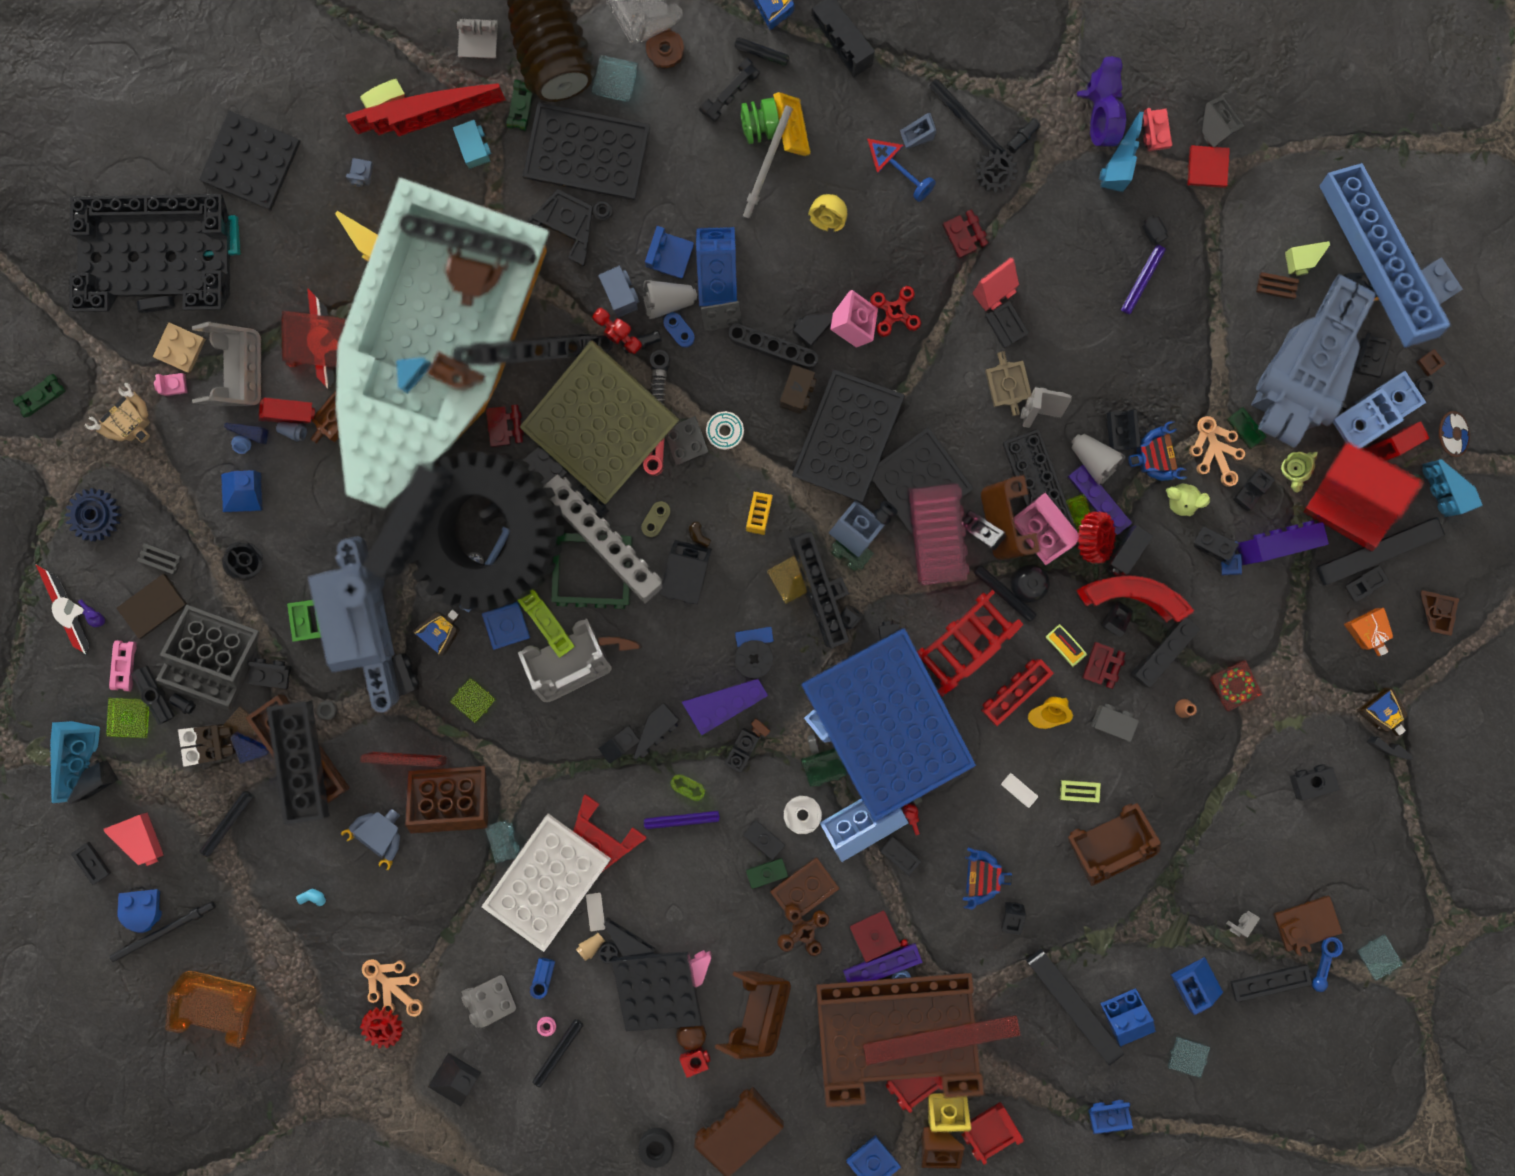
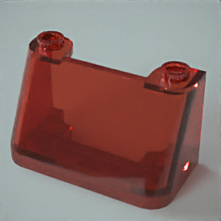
[281,311,347,368]

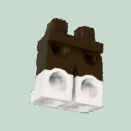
[178,724,236,767]

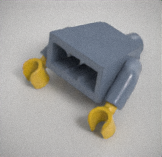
[341,809,400,870]

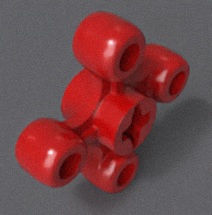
[870,286,921,337]
[592,308,642,354]

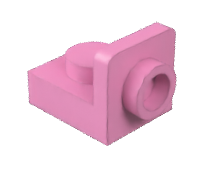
[154,373,188,396]

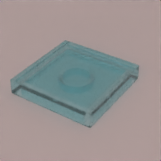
[592,55,638,102]

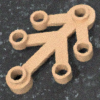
[1189,416,1245,487]
[362,959,423,1017]

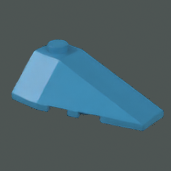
[1099,112,1144,192]
[50,721,100,803]

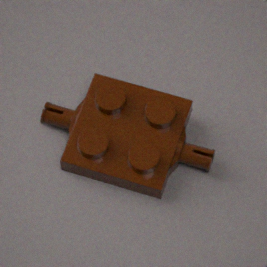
[310,391,340,444]

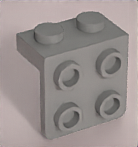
[1020,387,1072,428]
[461,975,516,1028]

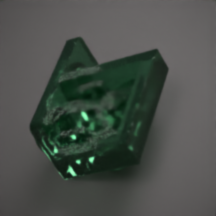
[801,748,847,787]

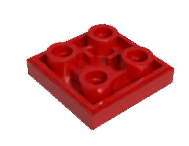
[1188,145,1230,188]

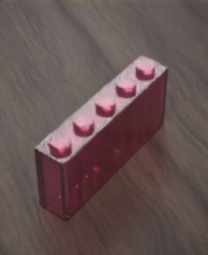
[909,483,969,586]

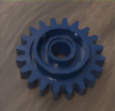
[65,488,122,542]

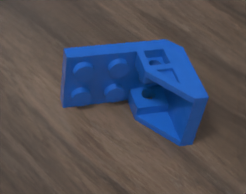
[696,227,737,306]

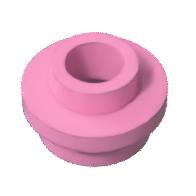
[537,1016,556,1037]

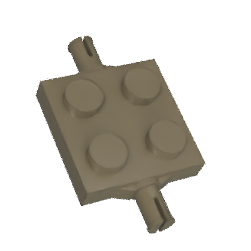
[985,351,1031,416]

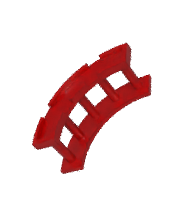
[1075,576,1194,622]
[917,590,1024,697]

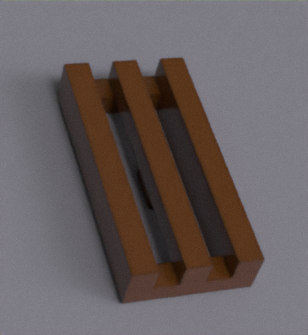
[1256,272,1299,299]

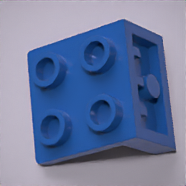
[645,226,694,279]

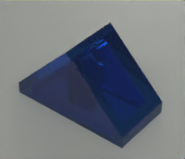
[231,732,270,764]

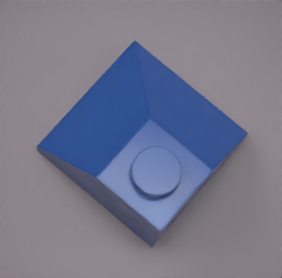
[221,470,262,512]

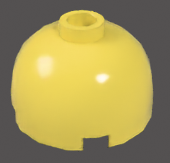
[808,194,847,232]

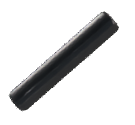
[735,37,789,66]

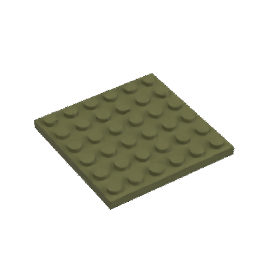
[520,341,679,504]

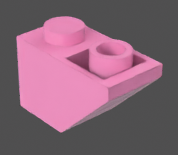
[691,951,712,987]

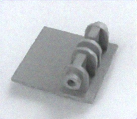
[457,19,498,59]

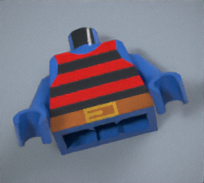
[1128,421,1187,481]
[963,848,1012,909]

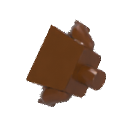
[445,247,509,306]

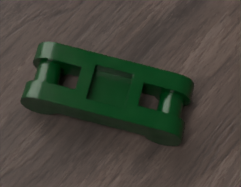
[506,79,533,131]
[13,374,66,418]

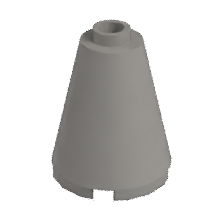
[643,280,697,319]
[1071,434,1126,485]

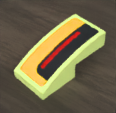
[1046,624,1087,667]

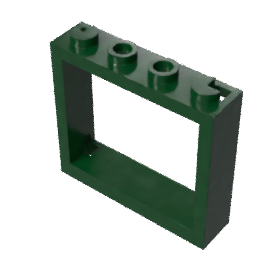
[551,533,633,609]

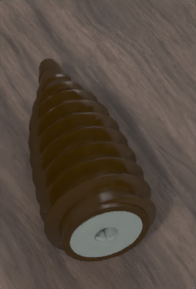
[507,0,597,102]

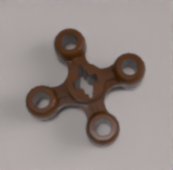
[777,906,829,956]

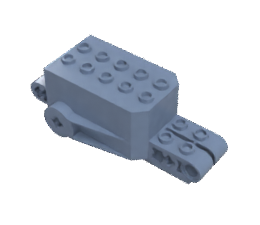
[1251,275,1375,448]

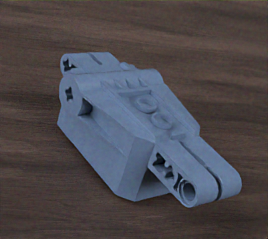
[308,536,400,712]

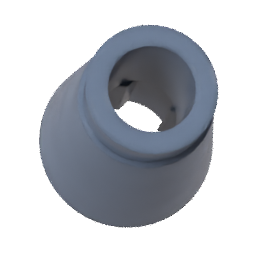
[276,422,307,442]

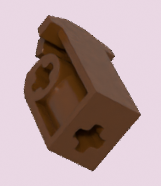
[427,351,485,392]

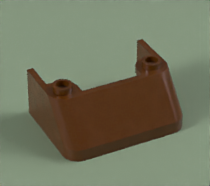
[715,971,791,1059]

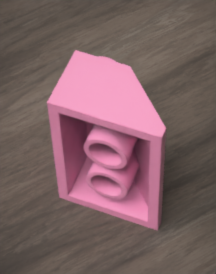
[1013,493,1079,565]

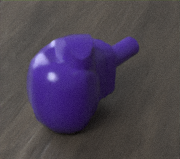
[78,600,105,628]

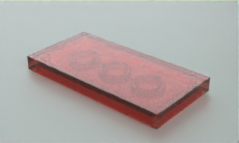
[360,752,447,767]

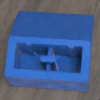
[1171,957,1223,1015]
[1100,988,1156,1047]

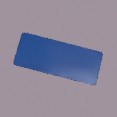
[735,627,773,647]

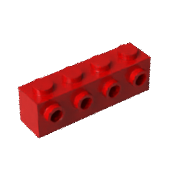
[981,659,1054,726]

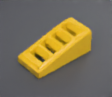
[746,492,773,535]

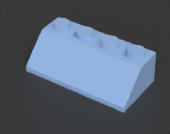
[820,799,908,862]

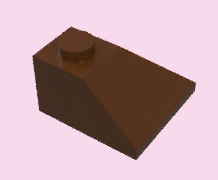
[921,1126,964,1168]

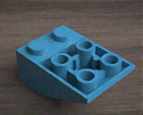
[1422,459,1483,517]

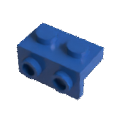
[1089,1100,1133,1134]

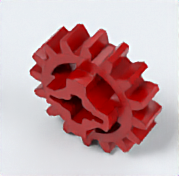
[360,1007,404,1049]

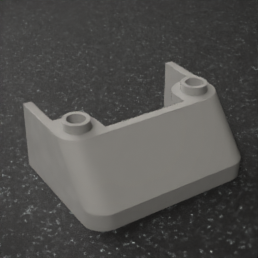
[192,322,261,406]

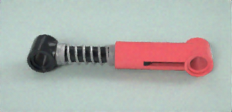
[643,350,670,476]

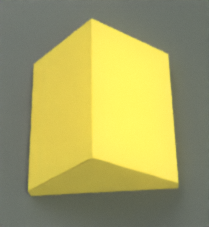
[928,1093,971,1132]

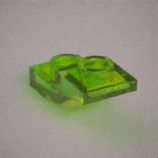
[1066,494,1090,533]

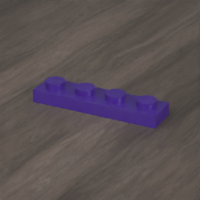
[1067,464,1132,535]
[843,943,923,982]

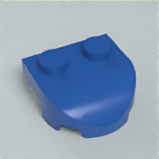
[118,889,162,933]

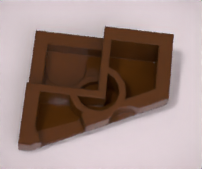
[1420,590,1459,636]

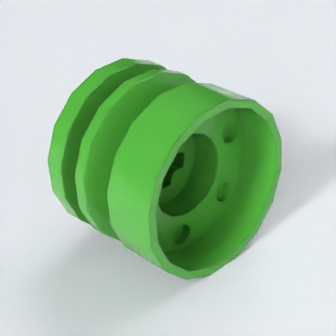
[740,97,779,144]

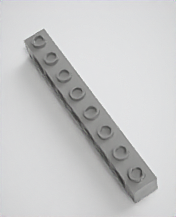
[543,474,662,603]

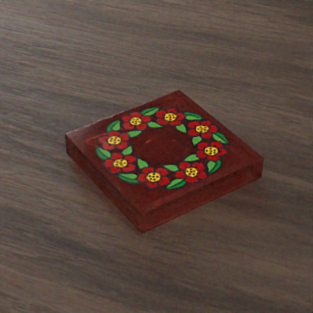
[1209,660,1262,711]

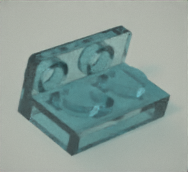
[485,819,520,864]

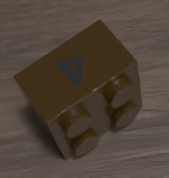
[779,365,817,414]

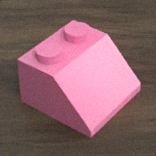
[830,290,878,348]

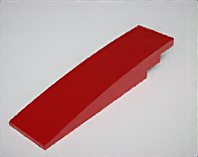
[346,83,506,136]

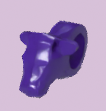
[1077,56,1126,147]

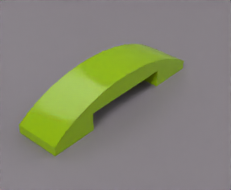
[518,589,575,658]

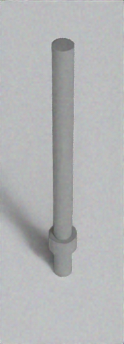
[743,105,793,218]

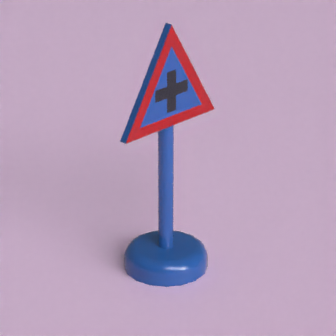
[867,139,936,202]

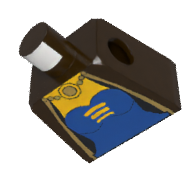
[413,608,461,656]
[1357,688,1407,736]

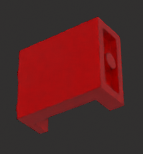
[885,1076,943,1113]
[962,1102,1024,1165]

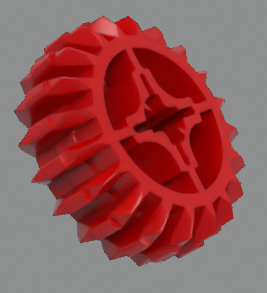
[1077,512,1116,564]

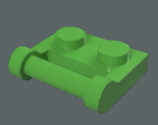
[287,600,321,642]

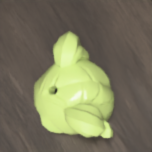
[1281,451,1318,493]
[1166,483,1210,516]

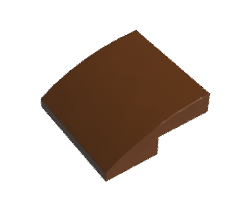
[598,637,642,651]

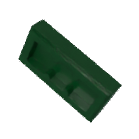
[1226,407,1267,449]
[746,858,788,889]

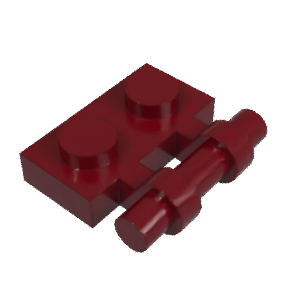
[943,209,989,259]
[486,405,524,447]
[1082,642,1126,689]

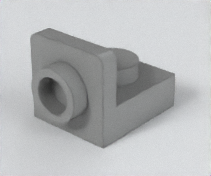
[1226,911,1260,938]

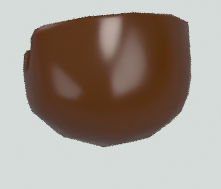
[676,1024,707,1050]

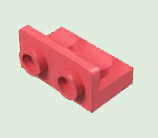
[1142,108,1172,151]

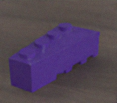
[1238,520,1329,565]
[682,679,768,736]

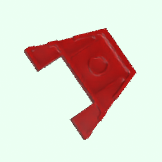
[573,794,647,872]

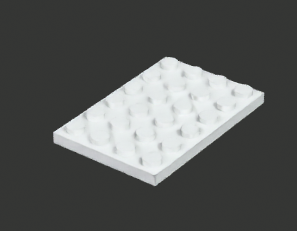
[482,814,611,952]

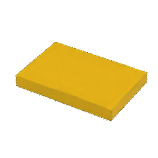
[773,92,810,156]

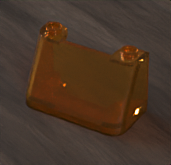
[165,971,256,1048]

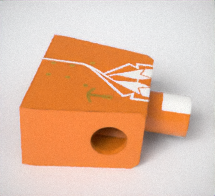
[1344,608,1393,656]

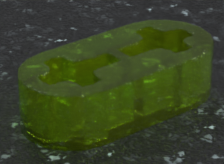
[671,774,705,801]

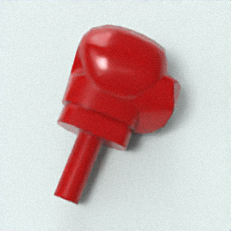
[902,802,920,835]

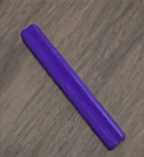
[1121,245,1165,314]
[644,811,720,829]

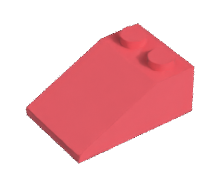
[972,257,1019,311]

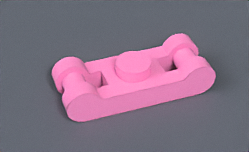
[109,640,137,692]

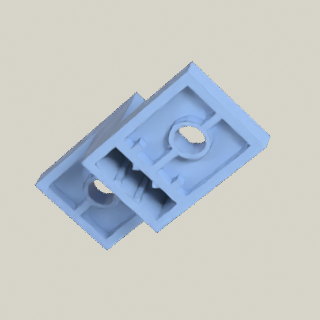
[1333,371,1426,448]

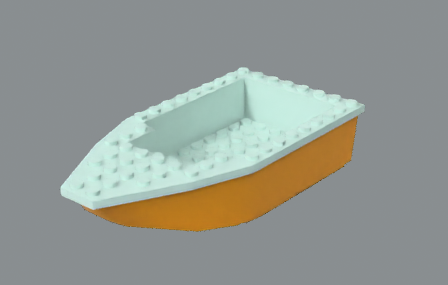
[336,178,549,509]

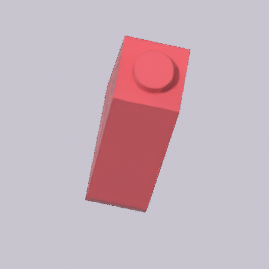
[104,813,163,866]

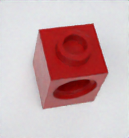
[680,1046,711,1078]

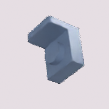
[346,158,373,187]

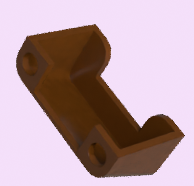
[981,475,1040,560]
[694,1087,784,1176]

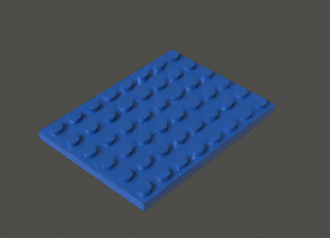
[801,628,976,822]

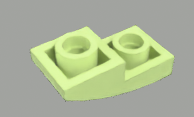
[360,79,405,108]

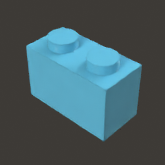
[453,120,491,169]

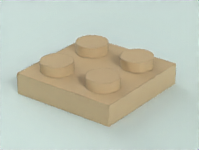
[153,322,206,373]

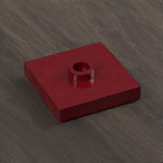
[849,910,901,962]

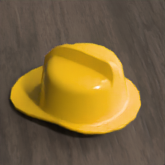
[1028,696,1073,729]

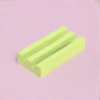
[1060,780,1101,803]

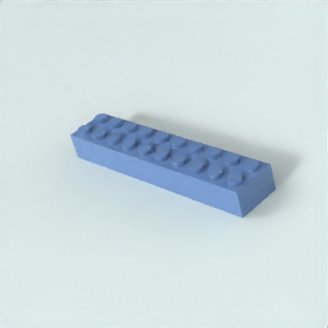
[1319,163,1450,347]

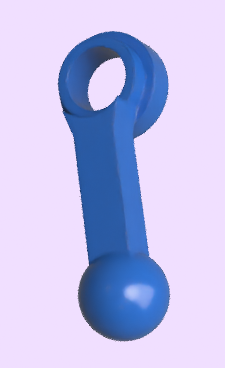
[1312,937,1343,992]

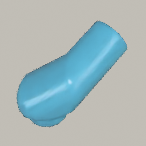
[296,889,326,906]

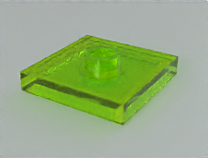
[106,698,149,738]

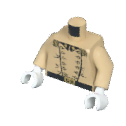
[85,383,150,443]

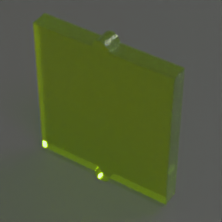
[450,678,496,723]

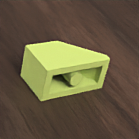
[1285,241,1330,276]

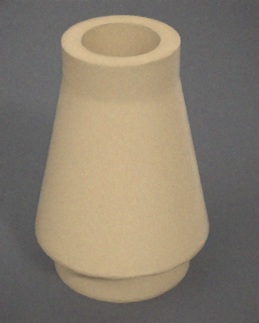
[576,933,605,961]

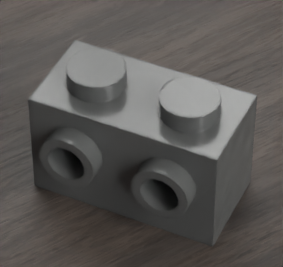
[1090,704,1139,742]

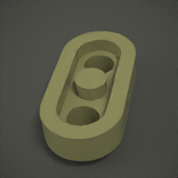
[641,501,671,537]

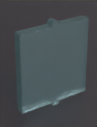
[1357,935,1403,980]
[1168,1037,1210,1078]

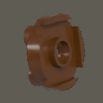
[646,28,684,68]

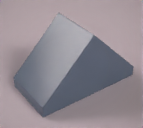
[900,113,936,148]

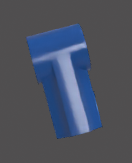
[530,957,555,999]

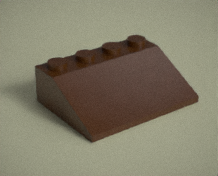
[406,766,488,834]

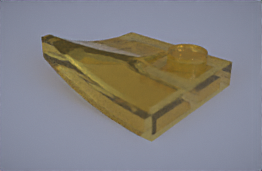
[767,555,807,604]

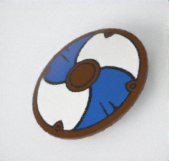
[1439,411,1470,457]

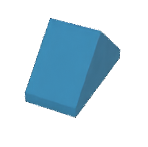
[396,357,432,394]

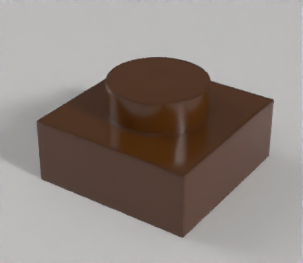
[1416,349,1446,377]
[751,718,770,737]

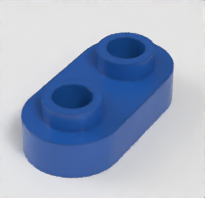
[663,313,695,348]

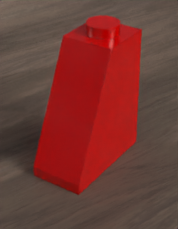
[258,398,315,424]
[1364,421,1429,461]

